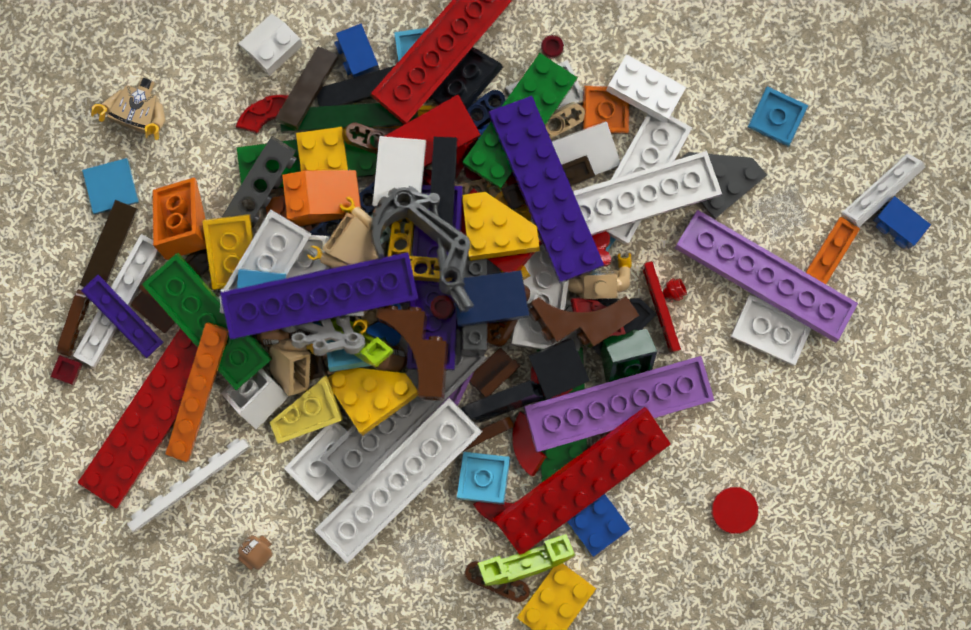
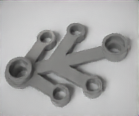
[282,316,365,356]

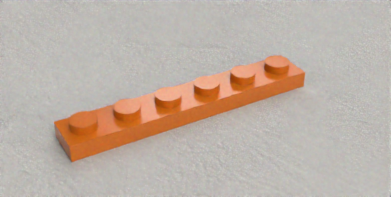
[165,322,229,462]

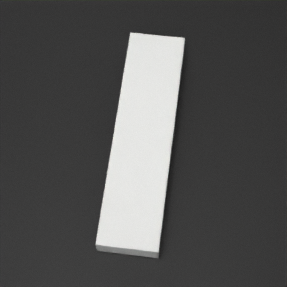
[842,153,925,227]

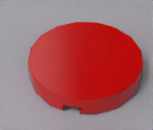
[711,487,758,534]

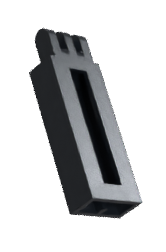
[460,380,544,422]

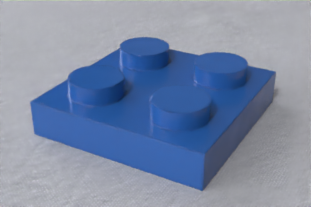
[567,494,631,557]

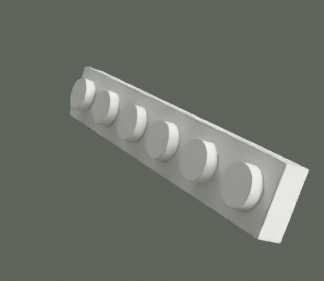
[73,234,159,367]
[128,438,251,531]

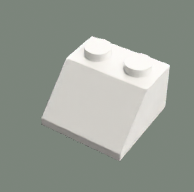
[239,13,303,76]
[221,369,289,429]

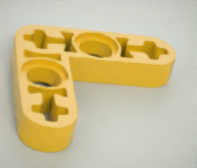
[388,218,453,282]

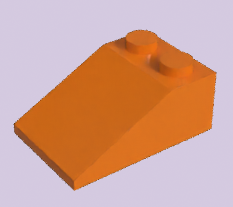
[282,170,361,226]
[153,177,206,260]

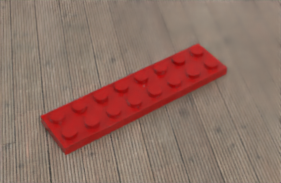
[370,0,513,125]
[78,328,198,509]
[493,407,671,555]

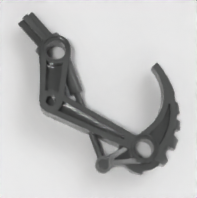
[371,186,474,313]

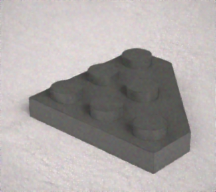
[680,152,767,219]

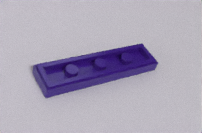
[81,275,164,358]

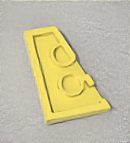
[270,376,343,444]

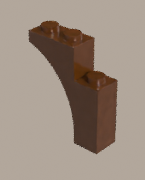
[527,296,639,348]
[377,305,449,401]

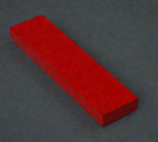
[642,261,681,353]

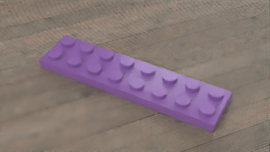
[675,210,858,343]
[523,356,715,452]

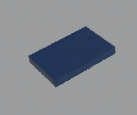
[451,270,529,327]

